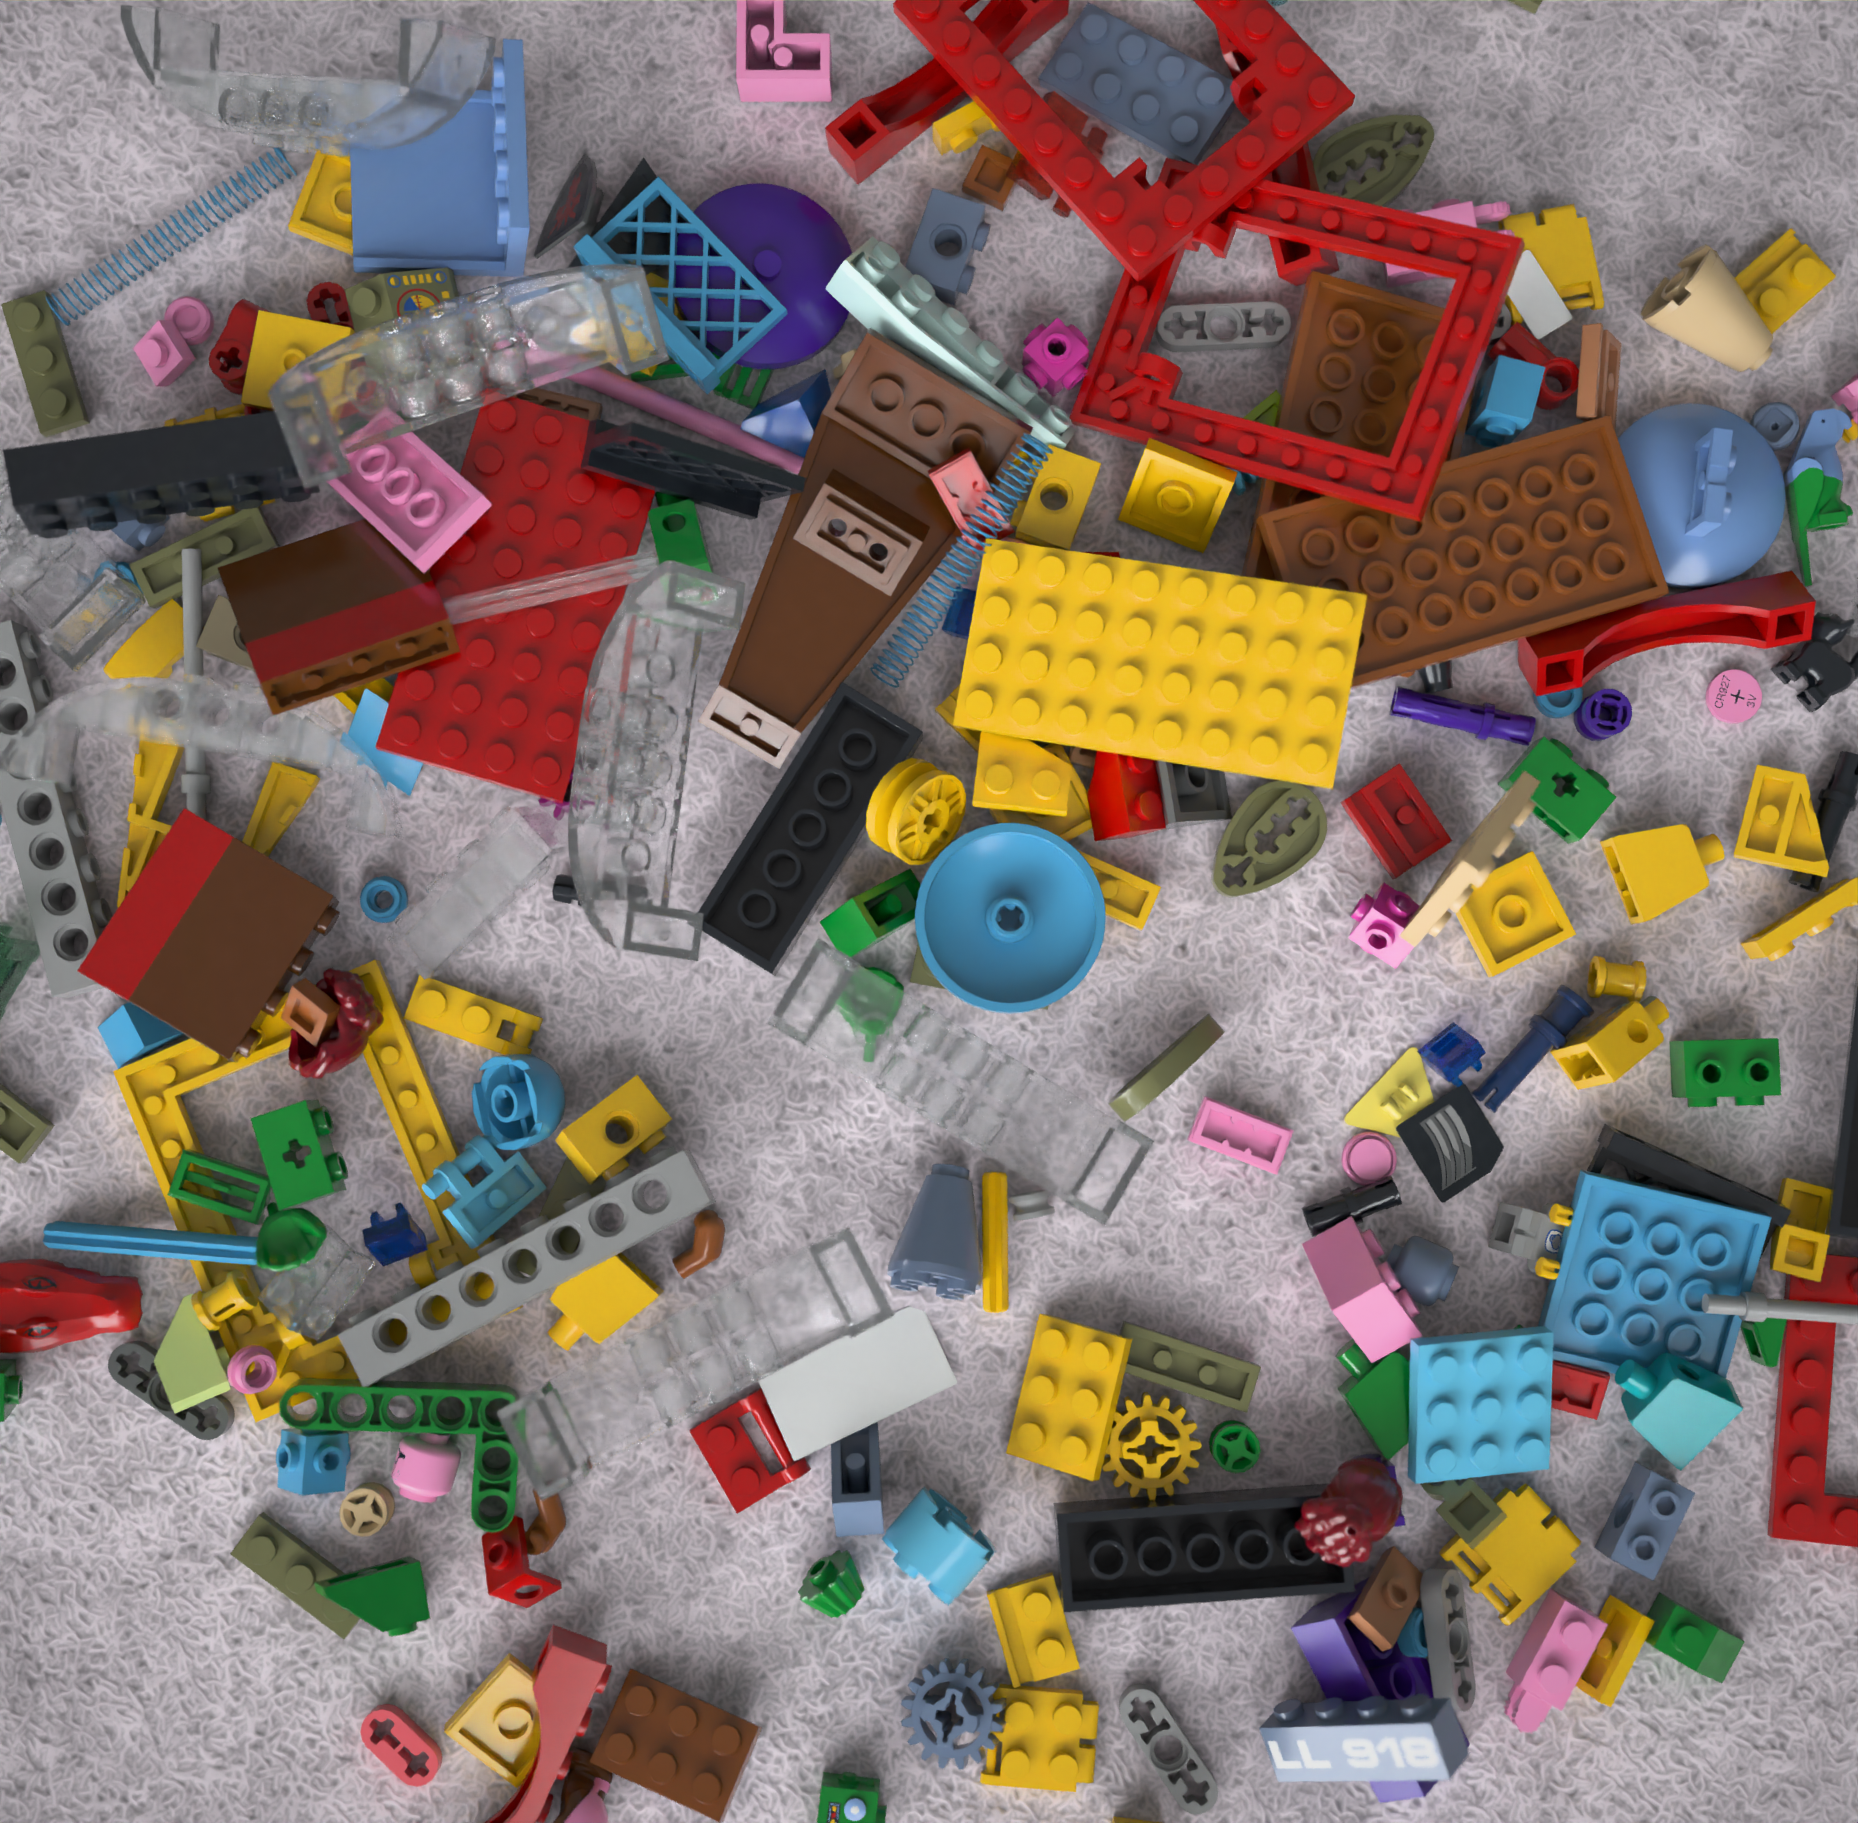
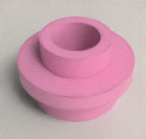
[227,1345,277,1394]

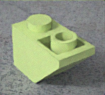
[153,1293,231,1413]

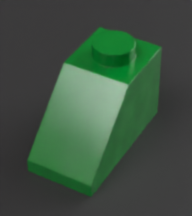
[820,868,921,962]
[314,1556,431,1636]
[1645,1592,1745,1683]

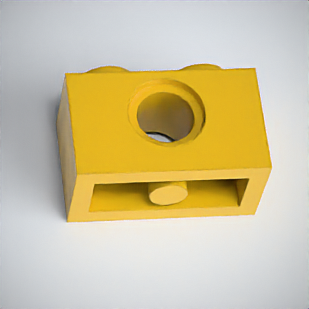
[1010,444,1101,550]
[555,1075,672,1185]

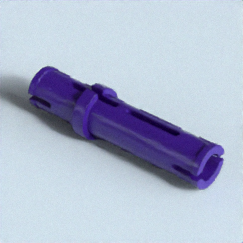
[1390,686,1536,746]

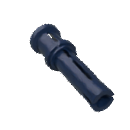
[1471,985,1594,1113]

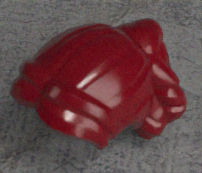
[288,967,384,1079]
[1295,1457,1403,1567]

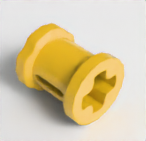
[1587,956,1646,1002]
[191,1269,258,1331]

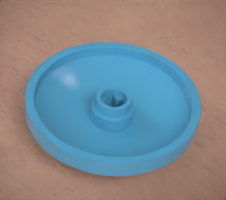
[915,823,1106,1014]

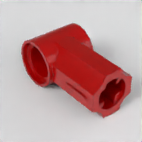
[1487,322,1579,410]

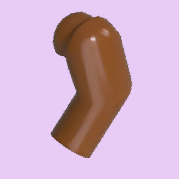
[672,1210,725,1279]
[525,1481,566,1556]

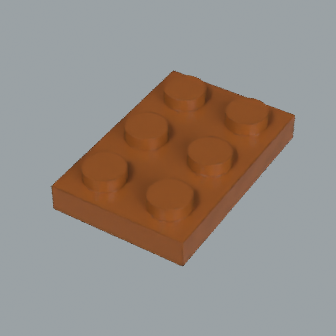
[590,1668,763,1823]

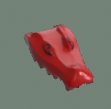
[0,1259,143,1354]

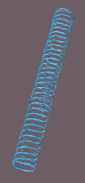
[46,145,297,326]
[870,433,1053,688]

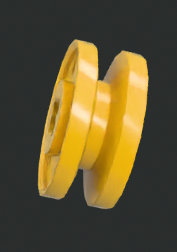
[866,758,966,865]

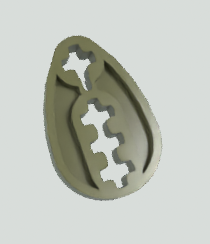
[1313,115,1434,207]
[1211,781,1327,898]
[1108,1014,1225,1122]

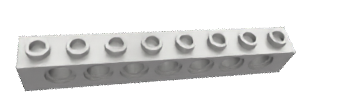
[0,620,112,998]
[338,1146,716,1387]

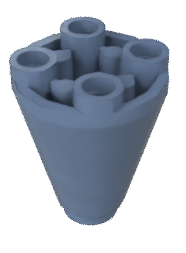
[887,1164,982,1300]

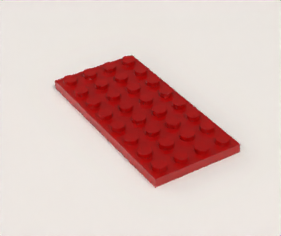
[376,388,656,804]

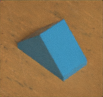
[97,1002,185,1069]

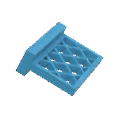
[573,176,788,395]

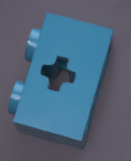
[1465,355,1545,448]

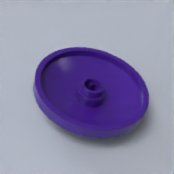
[675,183,853,370]

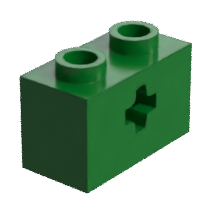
[1498,736,1617,844]
[250,1100,348,1211]

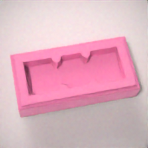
[1187,1096,1294,1175]

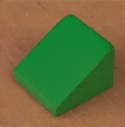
[1740,1318,1787,1368]

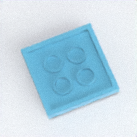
[1408,1326,1554,1484]

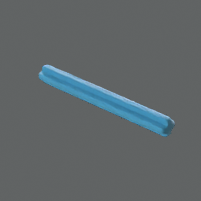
[43,1221,258,1265]

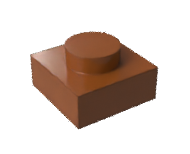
[962,145,1024,211]
[281,978,340,1047]

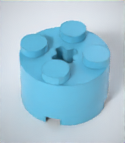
[882,1487,996,1605]

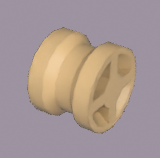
[339,1482,395,1537]

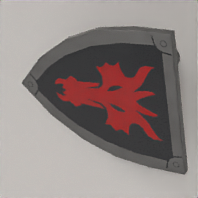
[534,154,604,259]

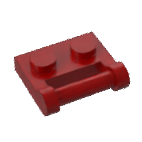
[689,1387,811,1514]

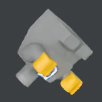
[1488,1202,1573,1280]

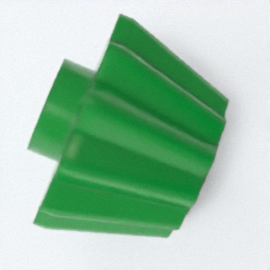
[798,1550,865,1618]

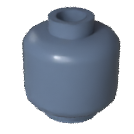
[1387,1236,1459,1306]

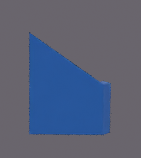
[740,369,831,458]

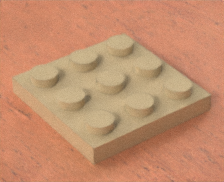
[1399,771,1540,947]

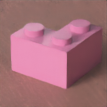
[736,0,832,102]
[1302,1216,1422,1363]

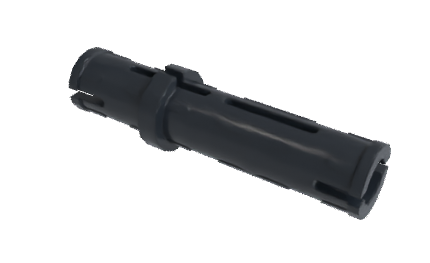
[1788,751,1858,892]

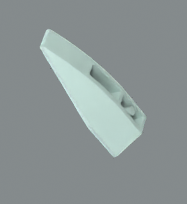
[825,236,1076,449]

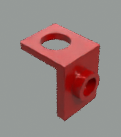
[481,1516,562,1608]

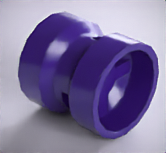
[1574,689,1632,741]

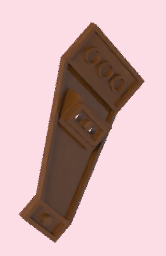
[698,328,1033,769]

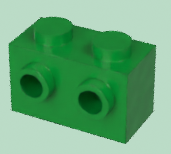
[1669,1038,1781,1107]

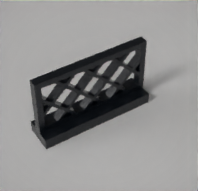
[581,419,806,520]
[1569,1124,1791,1261]

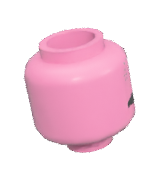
[391,1433,461,1503]

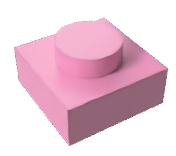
[133,320,196,387]

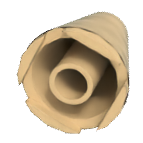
[1641,244,1773,372]

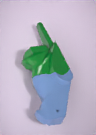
[1783,408,1853,587]

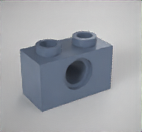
[905,188,991,306]
[1594,1462,1695,1581]

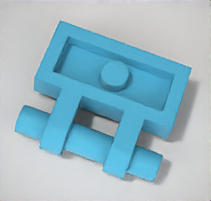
[422,1135,547,1249]

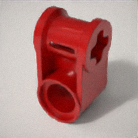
[208,299,273,395]

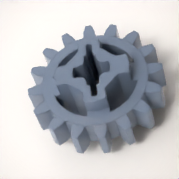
[901,1658,1006,1770]

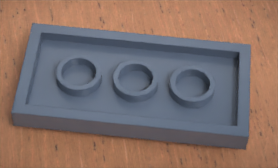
[1038,2,1236,165]

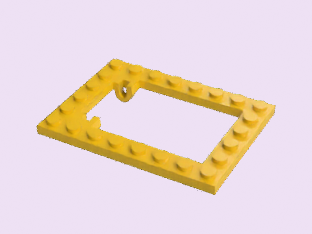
[113,960,523,1422]

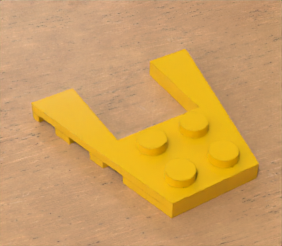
[117,718,320,908]

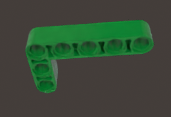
[279,1378,521,1533]

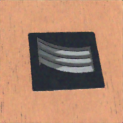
[1396,1083,1504,1203]

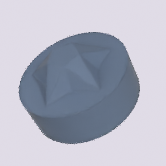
[1750,402,1800,451]

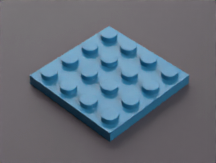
[1537,1170,1771,1378]

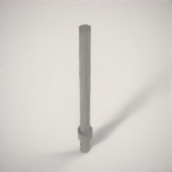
[181,549,211,820]
[1702,1291,1858,1324]

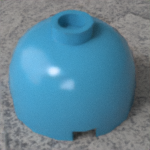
[472,1054,566,1150]

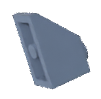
[831,1422,884,1537]

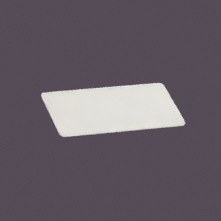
[1507,250,1572,339]

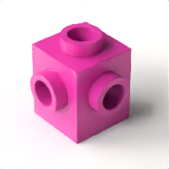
[1022,317,1090,397]
[1348,883,1420,969]

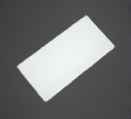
[758,1306,957,1461]

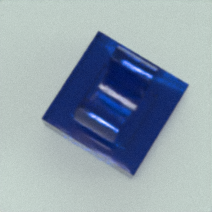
[1417,1022,1486,1087]
[362,1202,428,1267]

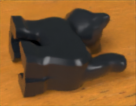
[1771,612,1858,712]

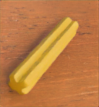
[982,1171,1009,1313]

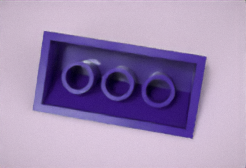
[1291,1577,1470,1803]

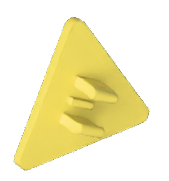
[1344,1047,1434,1138]

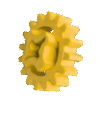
[1102,1392,1202,1500]

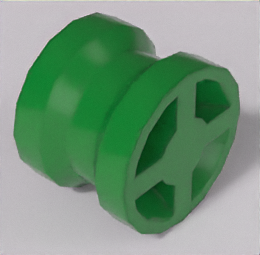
[1209,1420,1260,1473]

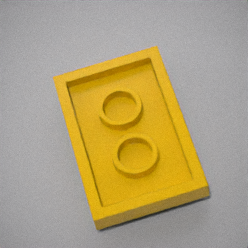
[1006,1314,1133,1481]

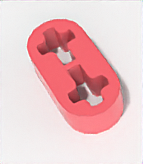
[360,1704,443,1787]

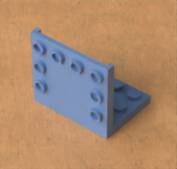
[348,39,530,277]

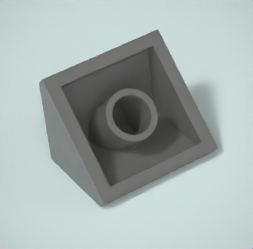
[1155,760,1232,830]

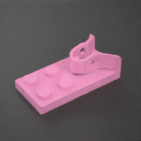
[316,406,492,573]

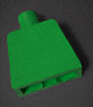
[648,491,720,606]
[1335,1339,1410,1461]

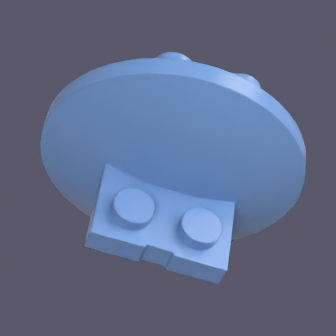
[1618,403,1786,589]

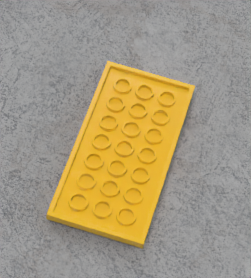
[953,538,1367,789]

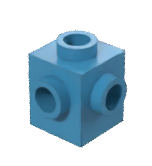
[276,1428,351,1496]

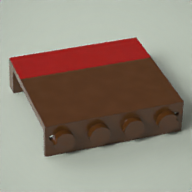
[218,519,460,716]
[77,808,340,1063]

